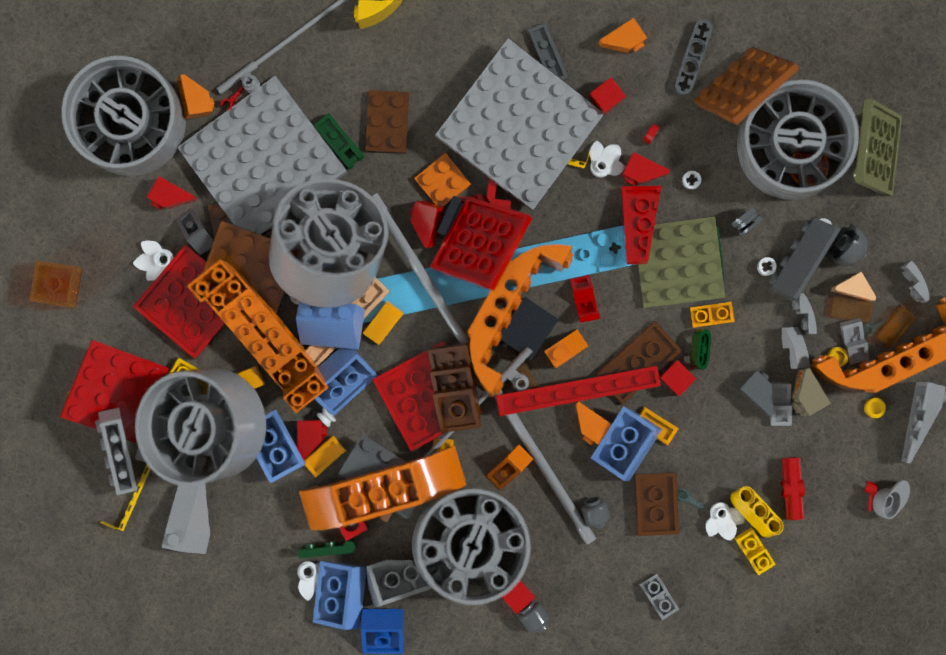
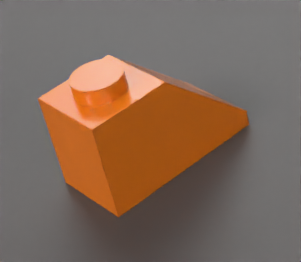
[598,18,647,53]
[176,74,214,119]
[543,329,588,368]
[575,401,612,445]
[486,445,533,490]

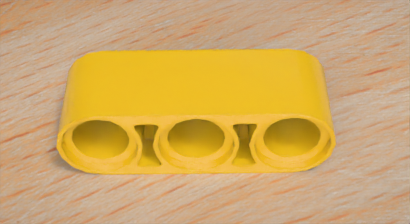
[730,486,784,538]

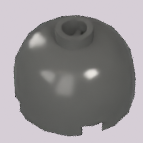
[827,224,868,266]

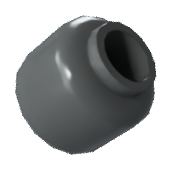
[581,497,610,529]
[519,601,549,633]

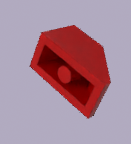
[621,152,670,186]
[147,176,197,210]
[410,200,445,248]
[297,420,328,460]

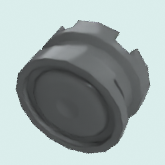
[731,206,763,236]

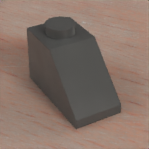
[176,208,214,255]
[737,371,773,417]

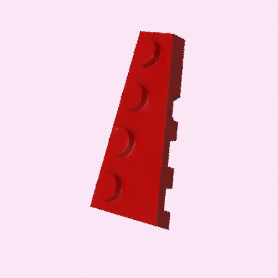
[620,186,662,265]

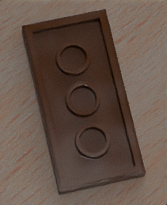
[595,321,682,405]

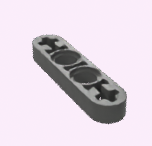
[674,19,713,96]

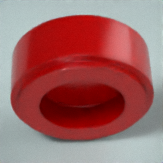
[644,124,661,145]

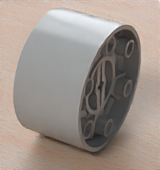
[62,56,186,176]
[737,80,859,200]
[268,179,388,308]
[136,368,266,486]
[412,489,530,605]

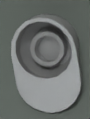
[873,480,910,520]

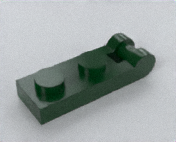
[313,113,365,170]
[298,539,357,558]

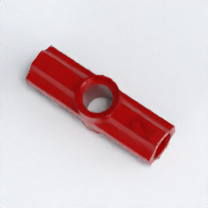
[781,457,805,520]

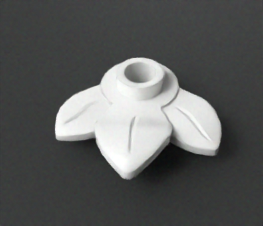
[589,141,625,178]
[133,240,174,281]
[706,502,745,541]
[297,561,320,600]

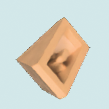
[831,272,876,302]

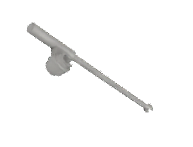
[217,0,348,94]
[424,347,533,457]

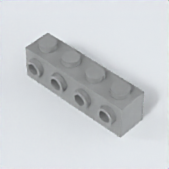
[95,408,137,495]

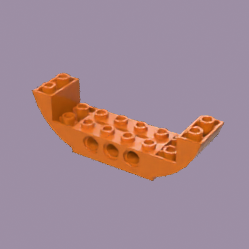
[468,244,574,397]
[188,259,328,413]
[809,297,946,393]
[299,445,467,531]

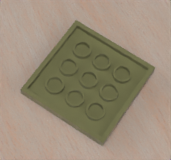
[853,99,902,196]
[638,217,725,308]

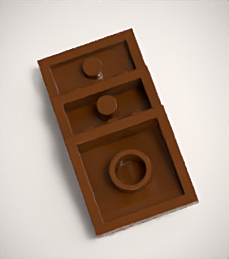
[427,342,481,433]

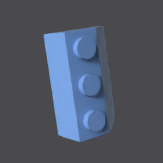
[296,301,365,350]
[315,348,378,416]
[591,406,663,481]
[256,410,305,483]
[313,561,367,630]

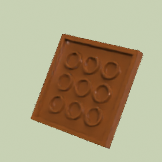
[694,47,799,125]
[194,221,299,313]

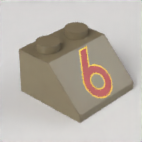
[791,368,831,416]

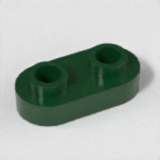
[690,329,712,370]

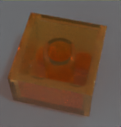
[29,260,83,308]

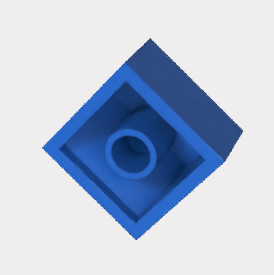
[361,608,404,654]

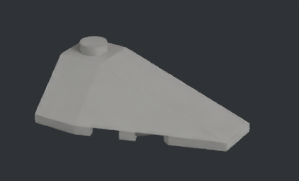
[901,382,946,464]
[162,470,210,554]
[366,560,451,607]

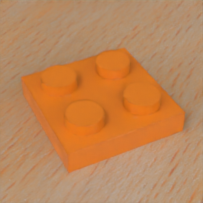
[414,153,471,207]

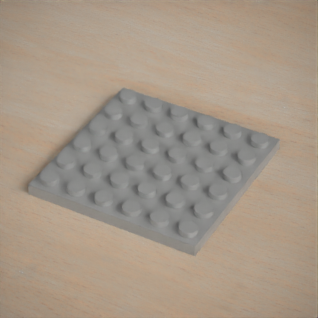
[435,39,604,211]
[177,76,348,235]

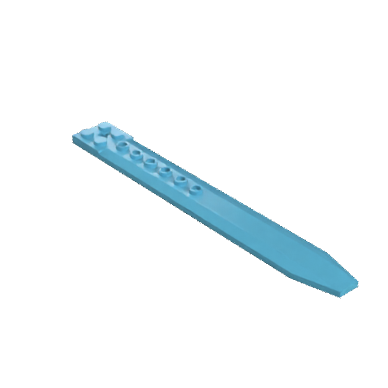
[349,226,636,323]

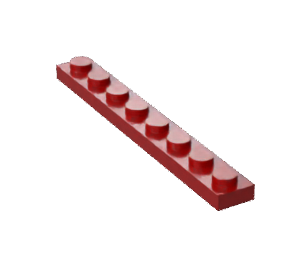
[496,366,661,416]

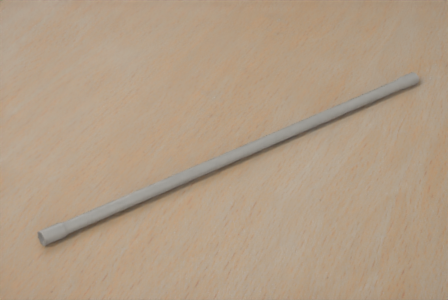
[372,193,596,545]

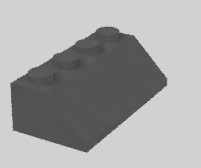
[769,218,840,301]
[337,435,415,519]

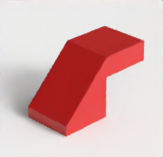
[487,178,511,209]
[570,275,600,323]

